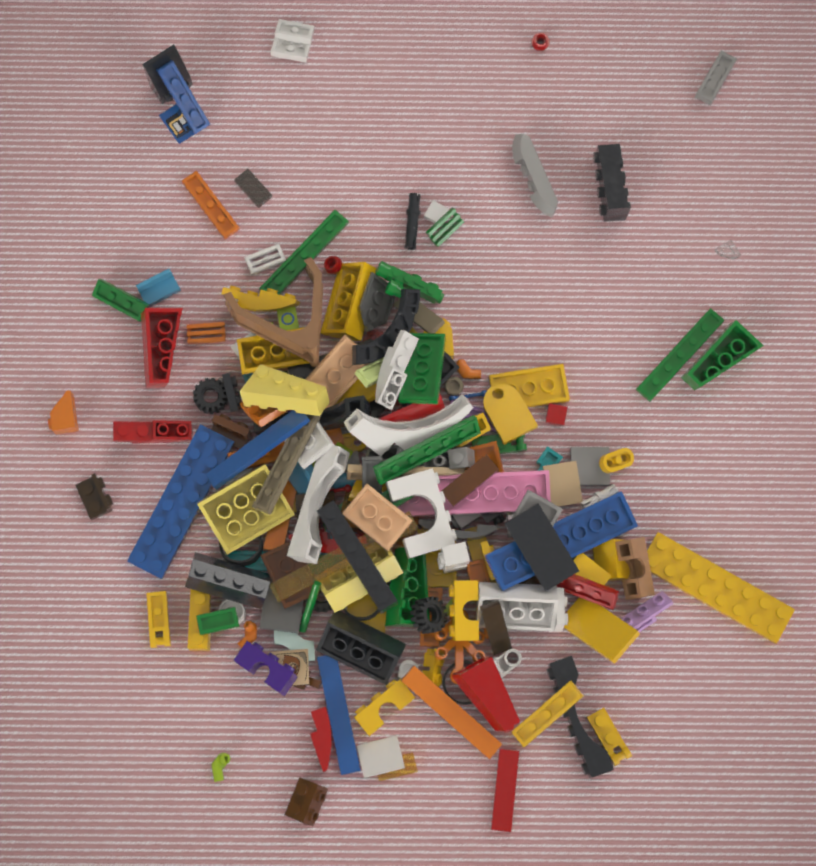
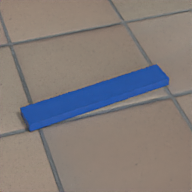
[206,410,310,490]
[317,655,361,775]

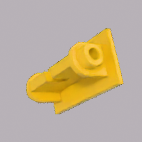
[422,649,445,687]

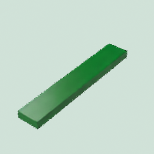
[259,209,349,295]
[636,308,725,402]
[373,415,481,485]

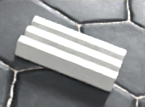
[244,244,286,275]

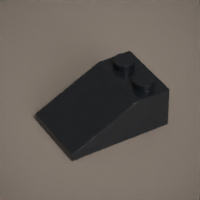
[142,44,193,104]

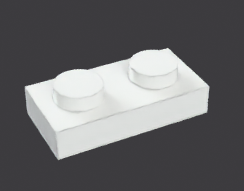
[554,588,568,632]

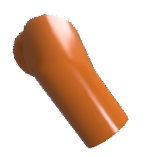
[456,359,481,379]
[237,621,257,649]

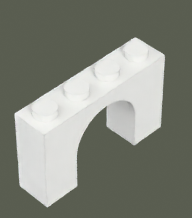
[386,468,457,559]

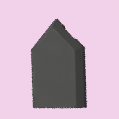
[359,272,396,332]

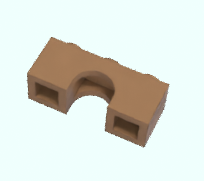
[615,537,655,600]

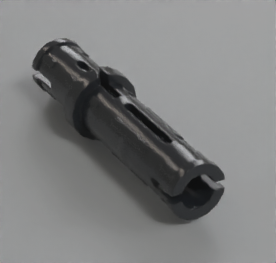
[404,193,421,250]

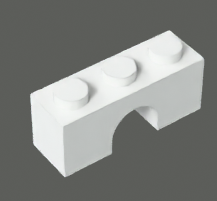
[437,542,470,574]

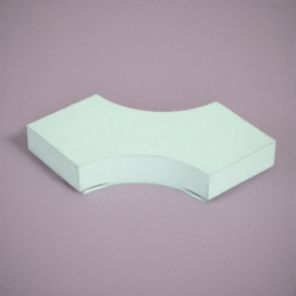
[274,631,315,661]

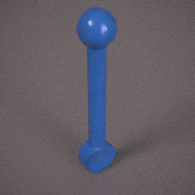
[449,390,487,401]

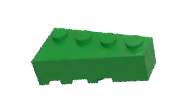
[681,320,764,391]
[385,547,430,627]

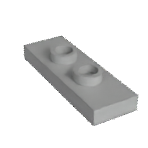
[695,50,737,106]

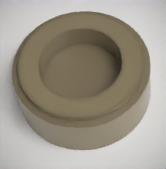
[444,377,464,396]

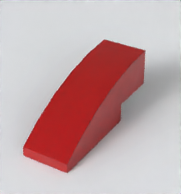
[310,706,332,772]

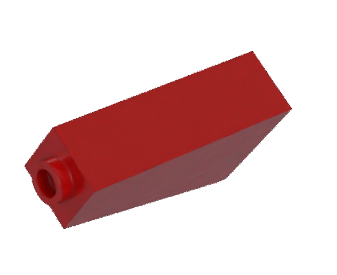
[451,657,520,733]

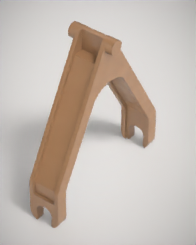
[223,257,323,367]

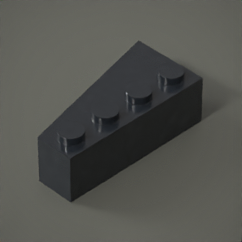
[593,144,631,222]

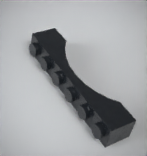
[254,395,371,435]
[317,500,398,614]
[546,656,614,778]

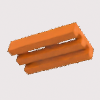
[187,322,226,345]

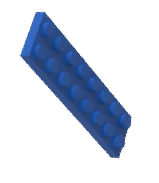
[127,424,235,579]
[484,491,638,591]

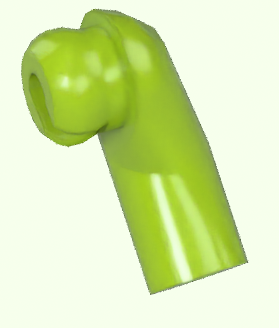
[211,753,230,782]

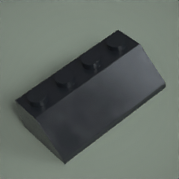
[185,552,270,609]
[316,611,407,685]

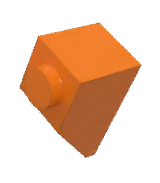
[48,390,79,435]

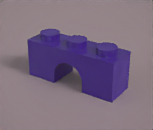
[233,641,298,697]

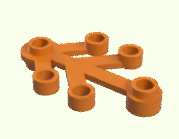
[434,609,485,684]

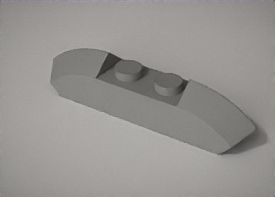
[512,134,558,218]

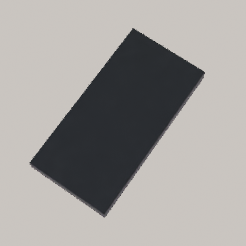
[504,503,579,591]

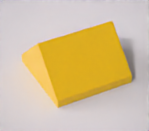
[593,539,630,581]

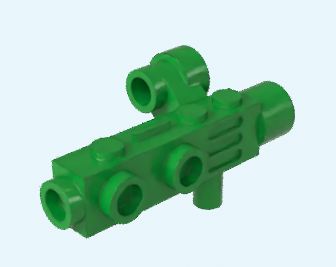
[375,261,444,304]

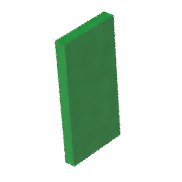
[399,333,446,404]

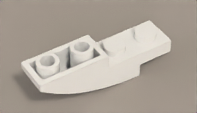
[375,330,419,410]

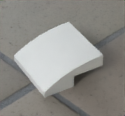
[271,19,314,63]

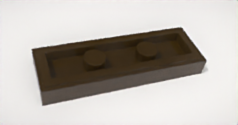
[480,600,512,655]

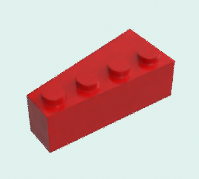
[141,308,183,388]

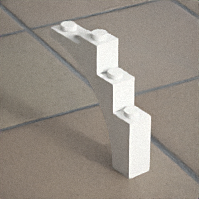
[344,395,474,456]

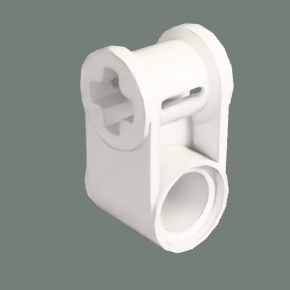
[493,649,522,678]

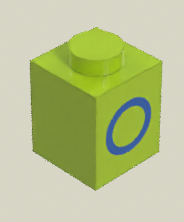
[277,306,299,330]

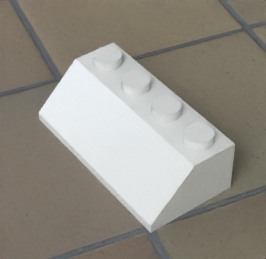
[476,582,559,631]

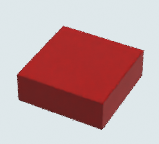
[545,403,568,427]

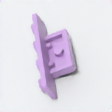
[620,591,673,632]

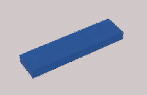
[156,60,211,134]

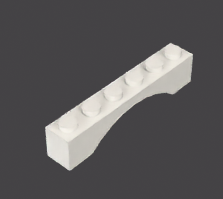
[287,446,350,564]

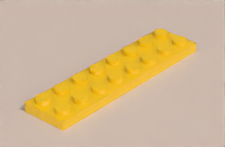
[647,532,795,644]

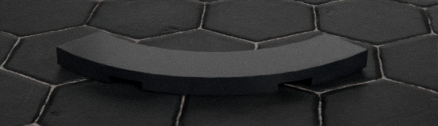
[352,289,420,365]

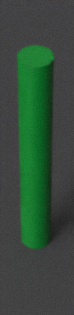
[299,581,321,633]

